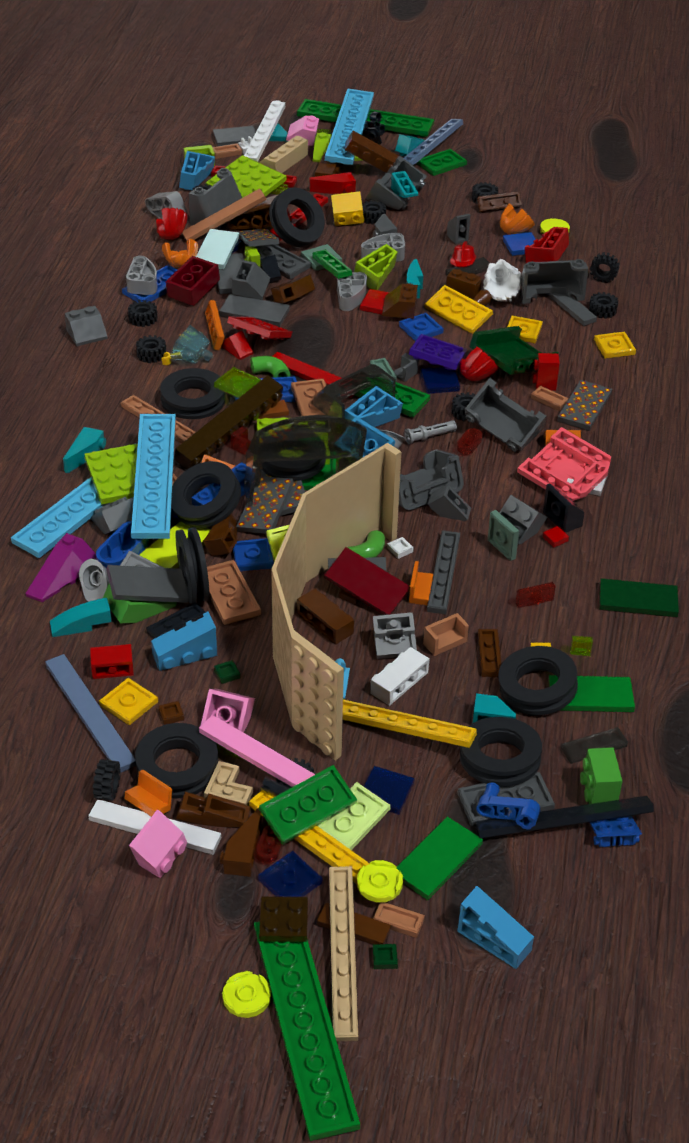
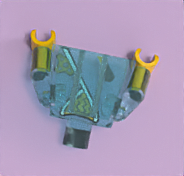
[161,325,214,365]

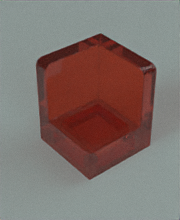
[231,426,258,456]

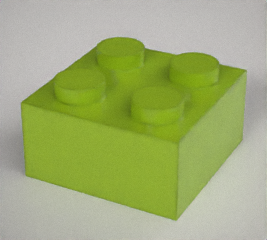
[244,246,260,267]

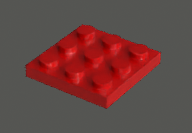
[227,316,292,340]

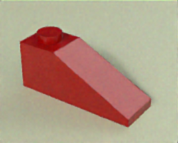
[309,172,356,194]

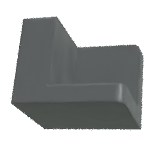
[394,353,418,382]

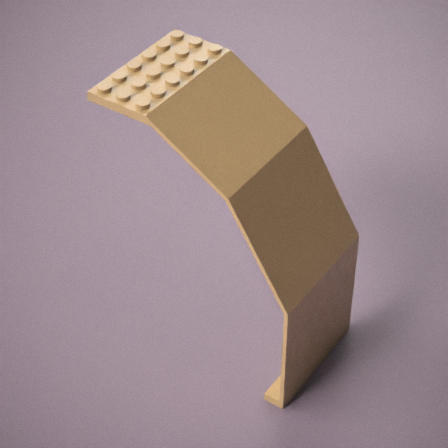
[272,443,401,761]

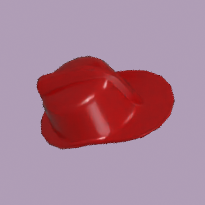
[450,241,476,267]

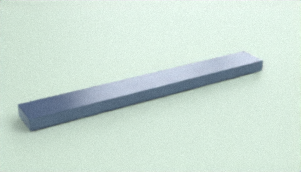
[404,119,463,165]
[45,654,136,773]

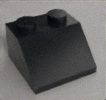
[543,483,585,533]

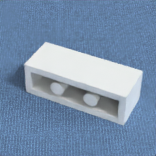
[370,647,429,706]

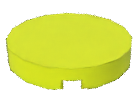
[540,219,570,233]
[357,860,403,902]
[222,971,271,1018]

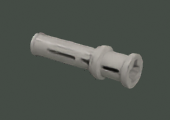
[404,420,457,444]

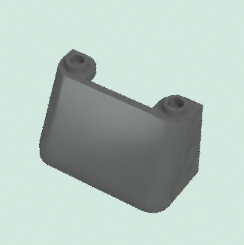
[365,156,427,210]
[189,168,242,230]
[519,259,588,304]
[465,378,546,452]
[399,449,464,510]

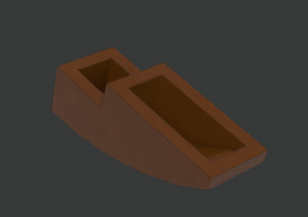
[176,791,250,827]

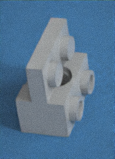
[373,612,417,659]

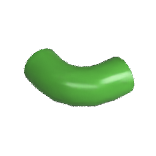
[250,356,291,378]
[347,530,385,558]

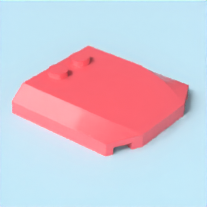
[517,427,611,501]

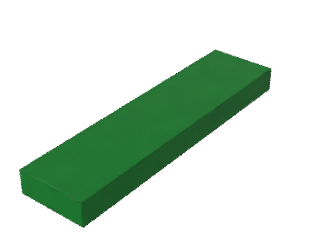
[312,249,352,279]

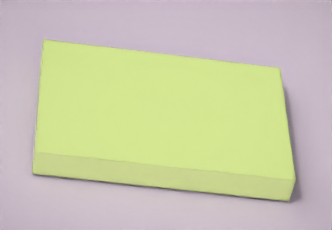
[317,782,391,850]

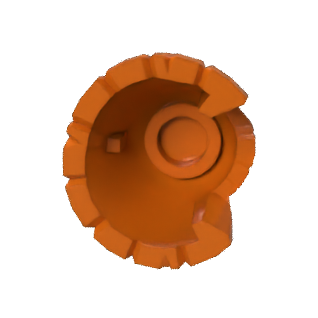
[500,203,535,235]
[162,239,198,270]

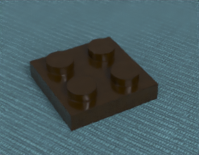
[259,896,308,942]

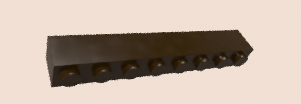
[174,375,283,469]

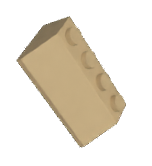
[258,136,308,173]

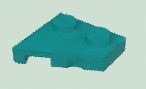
[269,123,288,142]

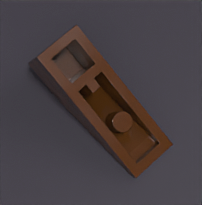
[220,809,262,877]

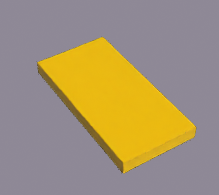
[424,285,493,334]

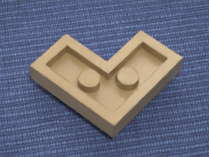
[204,761,253,805]

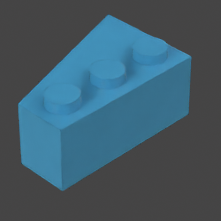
[179,151,215,190]
[342,386,403,428]
[151,612,217,671]
[458,886,534,969]

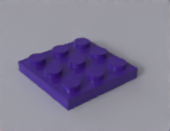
[409,334,467,370]

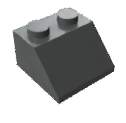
[64,306,108,346]

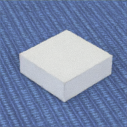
[387,537,413,559]

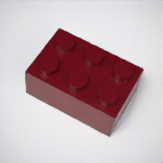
[166,256,220,306]

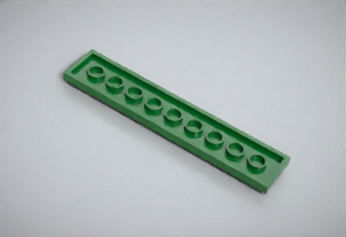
[297,99,434,137]
[254,921,360,1141]

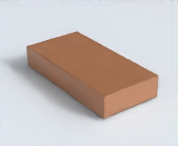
[212,144,242,159]
[531,386,569,411]
[373,902,425,938]

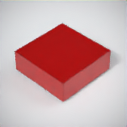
[542,526,569,547]

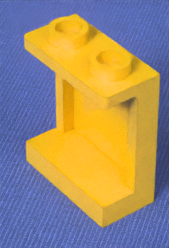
[331,191,364,226]

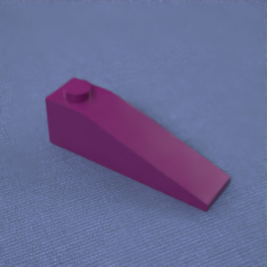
[25,533,97,602]

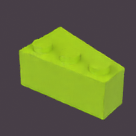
[354,244,398,290]

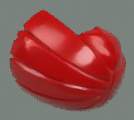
[156,208,187,240]
[459,347,498,381]

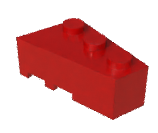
[525,227,569,263]

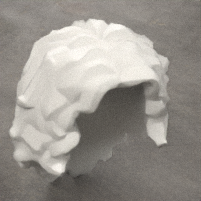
[483,259,521,302]

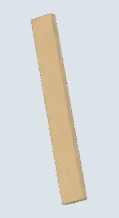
[329,866,358,1041]

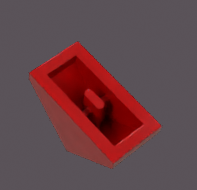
[221,331,253,360]

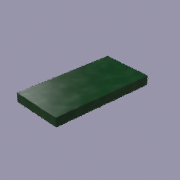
[599,578,679,617]

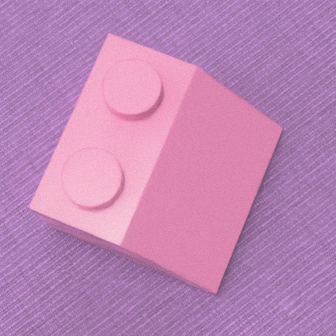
[286,116,319,146]
[201,689,255,733]
[129,810,188,878]

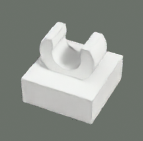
[238,136,252,154]

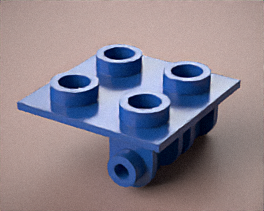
[589,816,642,847]

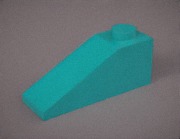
[395,134,425,157]
[391,171,419,198]
[63,427,106,473]

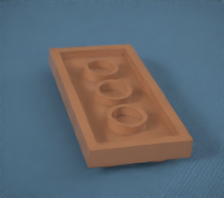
[207,560,261,625]

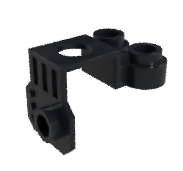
[362,112,385,145]

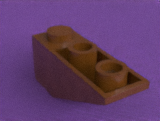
[271,274,315,303]
[203,513,237,556]

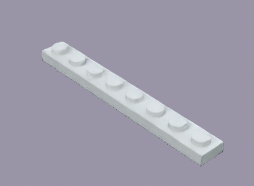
[244,100,286,162]

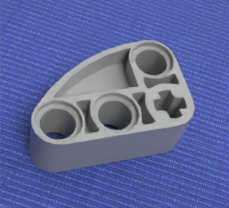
[145,191,187,219]
[361,233,405,261]
[126,256,158,295]
[337,272,367,311]

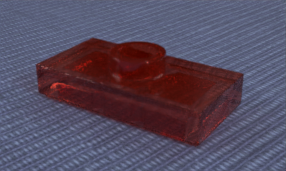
[515,582,556,608]

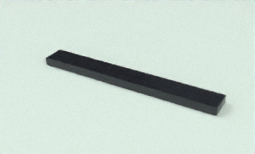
[475,796,654,838]

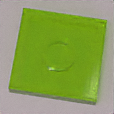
[214,367,261,398]

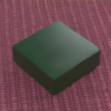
[214,660,241,684]
[372,944,398,970]

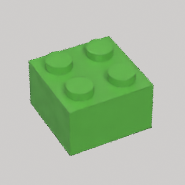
[580,747,622,804]

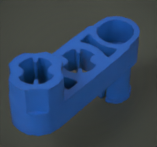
[476,783,540,829]

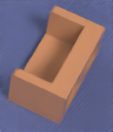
[423,613,469,656]

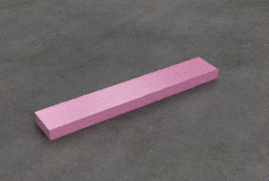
[199,715,315,787]

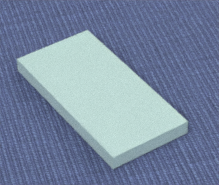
[196,229,239,269]

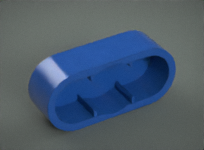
[96,521,150,568]

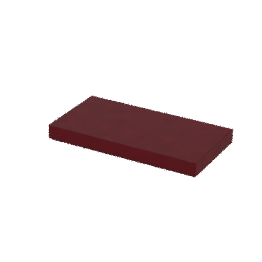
[324,547,410,615]

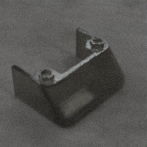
[313,364,396,428]

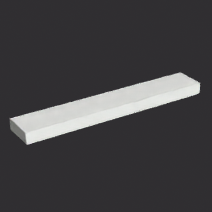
[89,799,221,855]

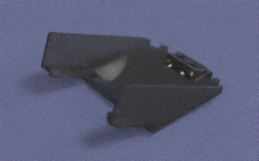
[244,415,367,507]

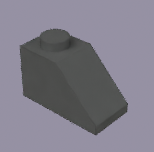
[373,214,397,237]
[447,214,470,244]
[428,484,471,521]

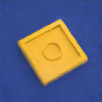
[507,316,543,344]
[594,332,636,359]
[99,678,158,725]

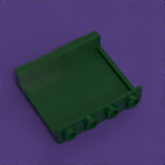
[469,326,559,375]

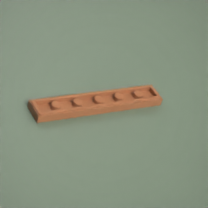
[182,189,267,241]
[121,395,195,444]

